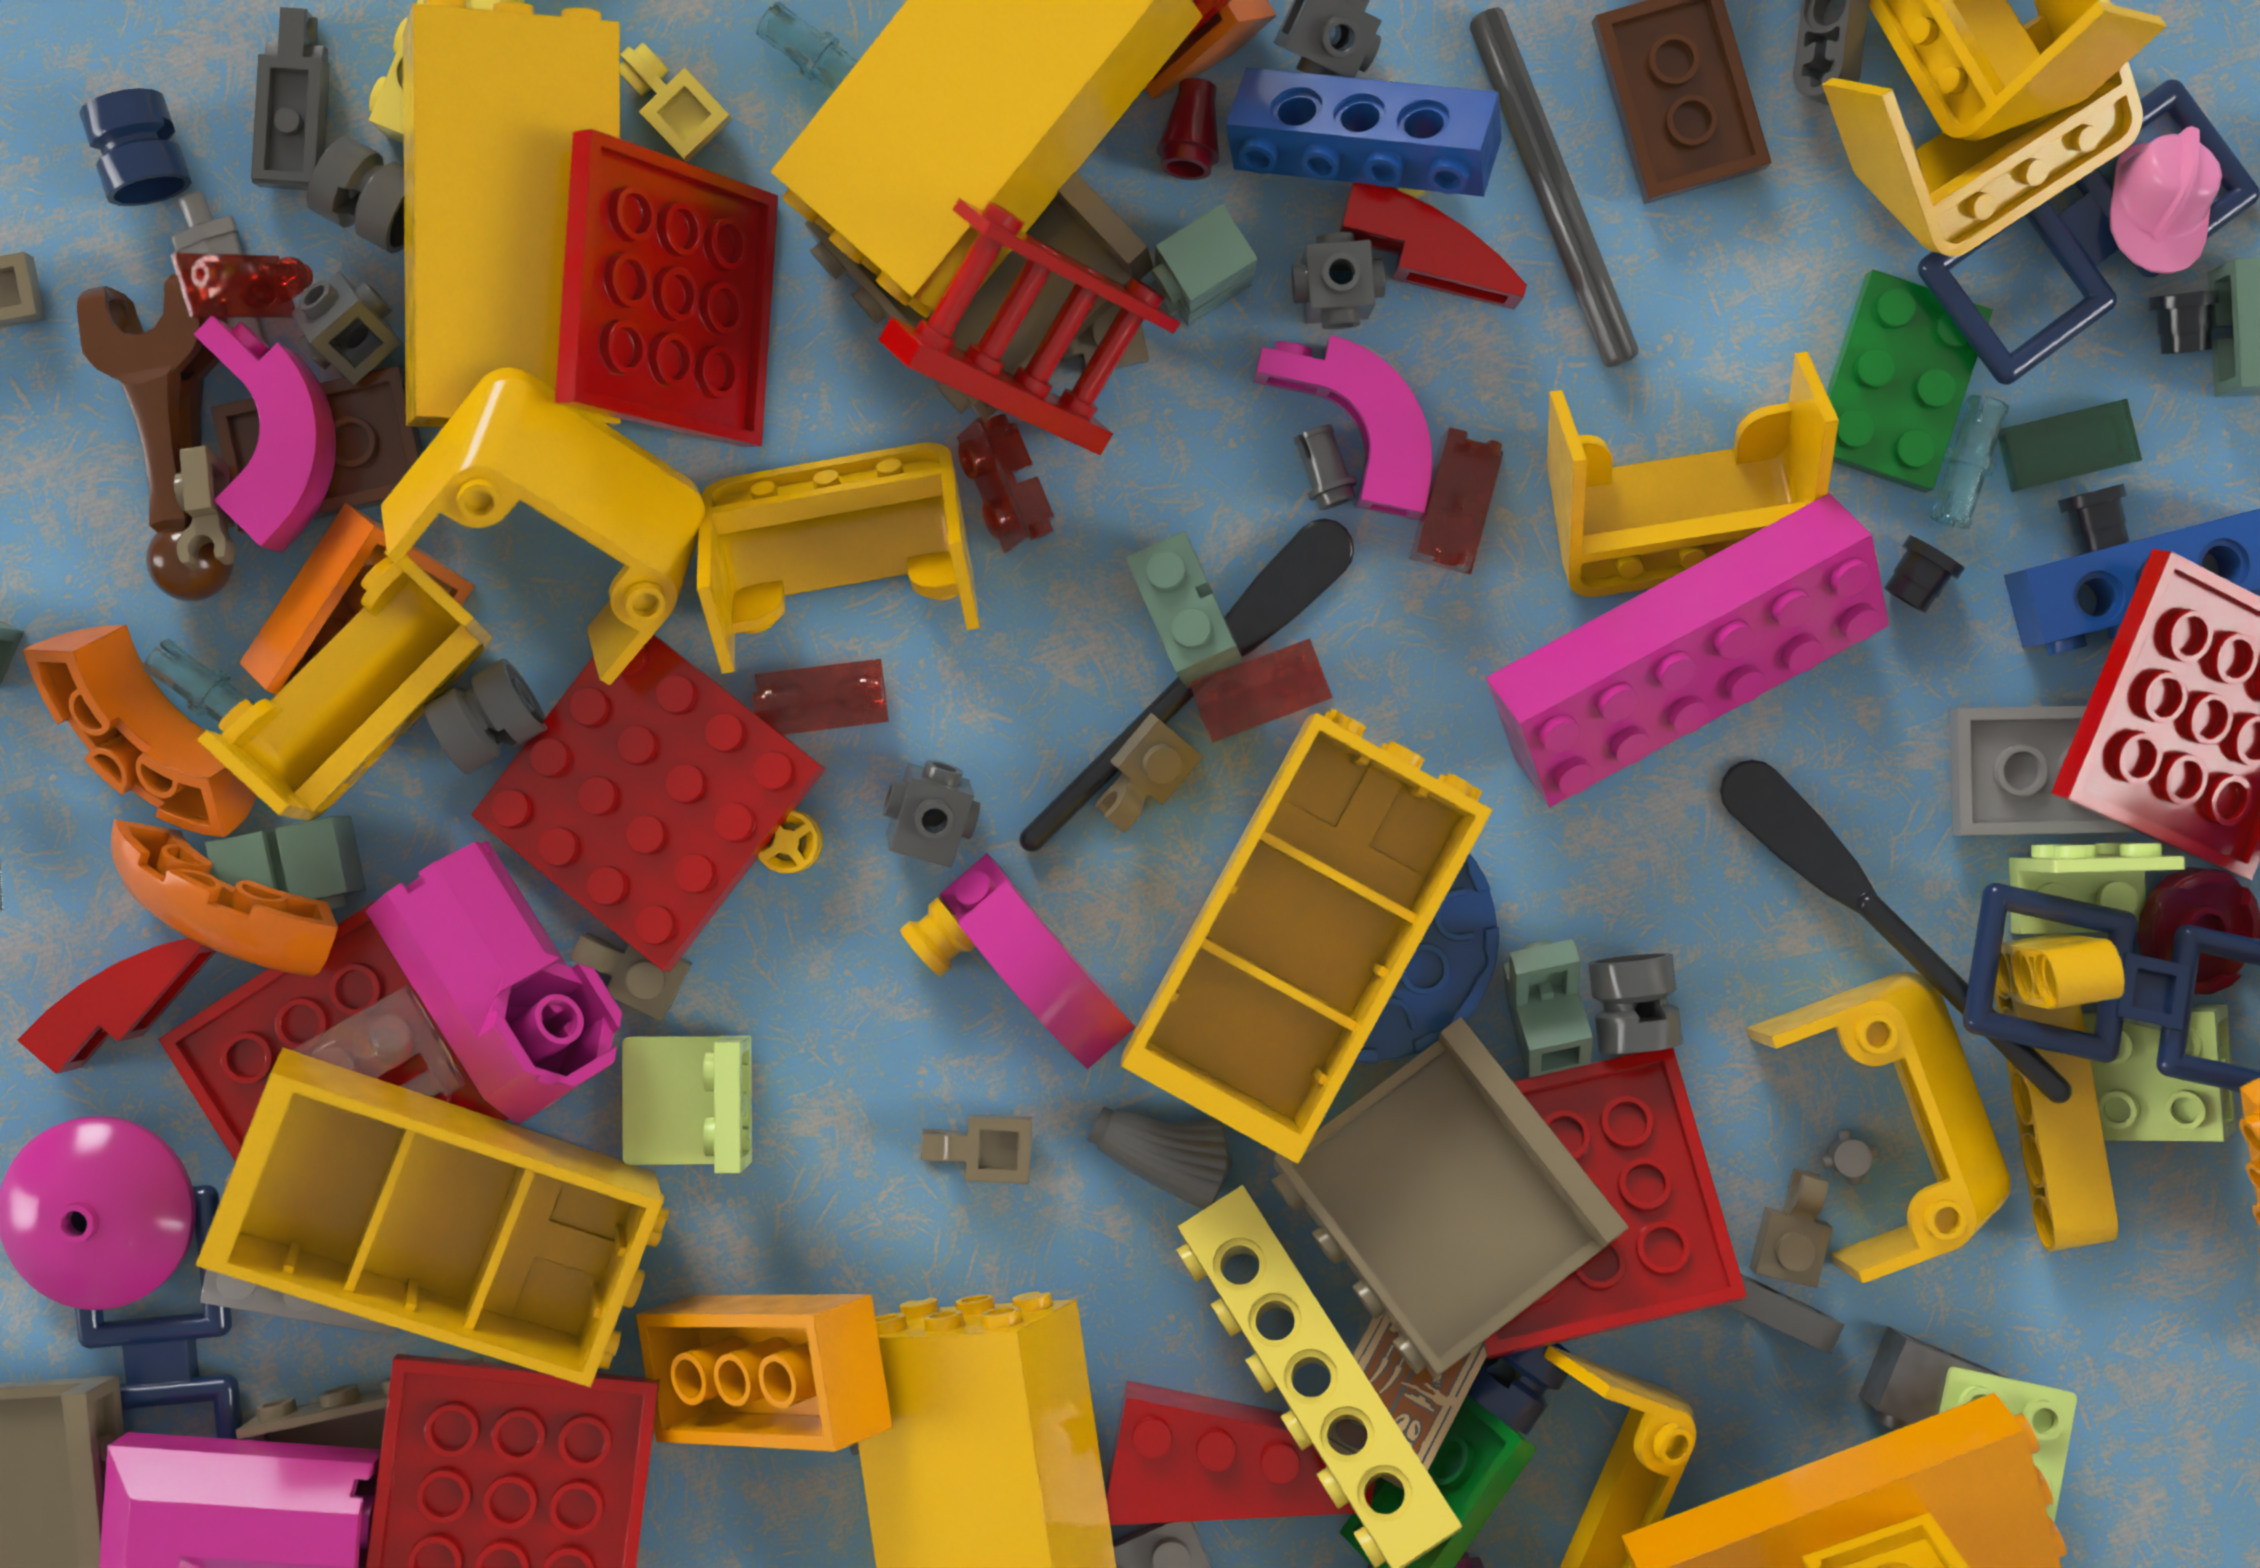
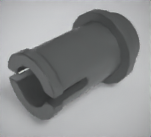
[1293,424,1357,510]

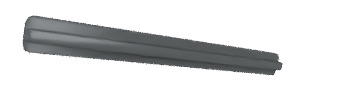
[1470,7,1639,367]

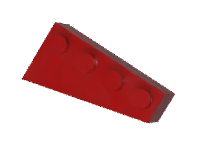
[1105,1381,1376,1525]

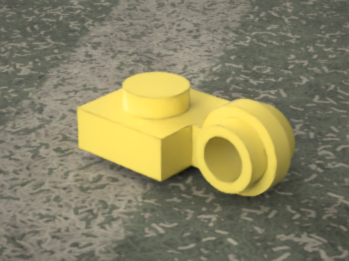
[620,42,732,163]

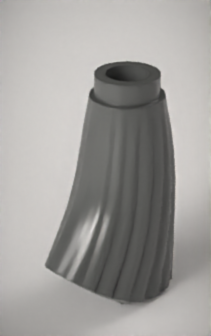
[1087,1106,1233,1210]

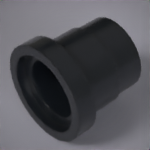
[2149,290,2219,354]
[2058,483,2129,554]
[1884,535,1965,613]

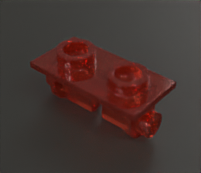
[171,253,313,318]
[957,413,1055,553]
[1190,638,1333,743]
[753,659,889,735]

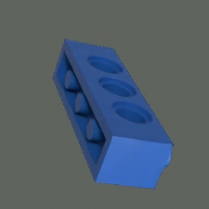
[1225,67,1502,197]
[2004,509,2260,656]

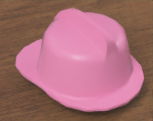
[2109,126,2222,274]

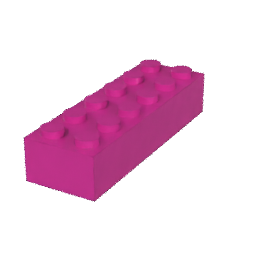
[1485,493,1889,808]

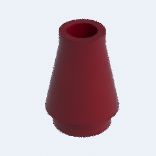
[1156,78,1219,180]

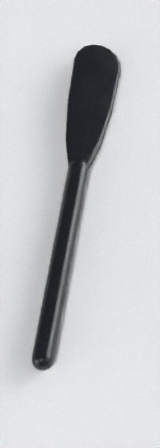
[1019,518,1354,852]
[1720,760,2072,1104]

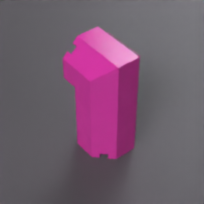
[366,841,622,1125]
[99,1432,381,1568]

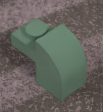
[1503,939,1593,1078]

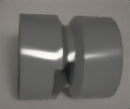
[306,136,404,254]
[424,658,547,774]
[1588,953,1683,1054]

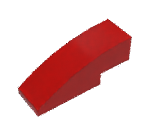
[1339,183,1527,309]
[17,937,217,1074]

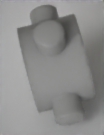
[1821,1129,1879,1185]

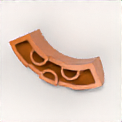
[22,625,257,838]
[110,819,338,977]

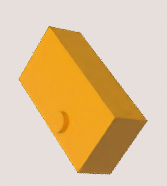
[636,1294,893,1451]

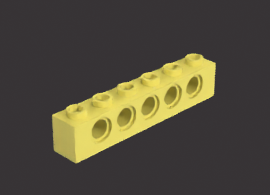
[1176,1185,1462,1568]

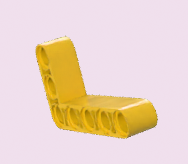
[1995,933,2125,1252]

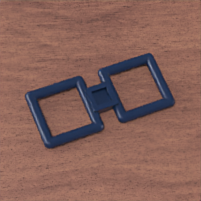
[1917,79,2260,385]
[1963,883,2260,1093]
[71,1185,244,1440]

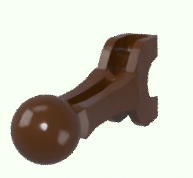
[77,268,233,601]

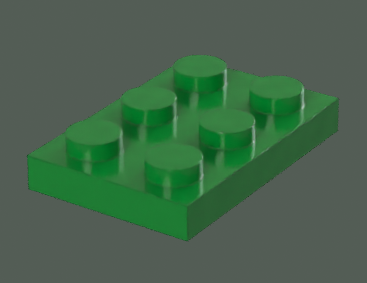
[1826,269,1993,493]
[1339,1394,1537,1568]

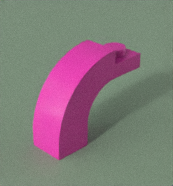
[194,316,336,553]
[1253,335,1432,520]
[939,853,1136,1069]

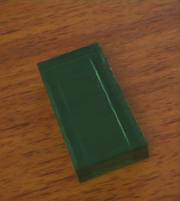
[1996,399,2142,493]

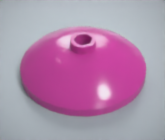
[0,1116,196,1310]

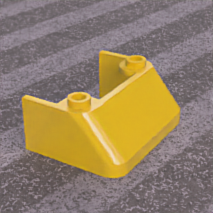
[1822,0,2143,257]
[1869,0,2166,141]
[1547,351,1839,597]
[381,368,705,685]
[697,442,980,674]
[197,550,493,821]
[1746,972,2011,1284]
[1544,1345,1696,1568]

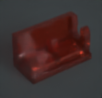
[1409,427,1503,575]

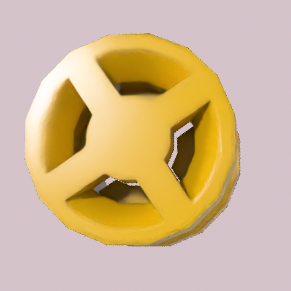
[758,810,823,873]
[900,896,976,977]

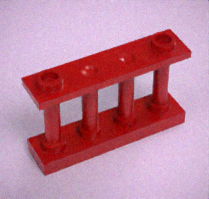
[878,198,1180,455]

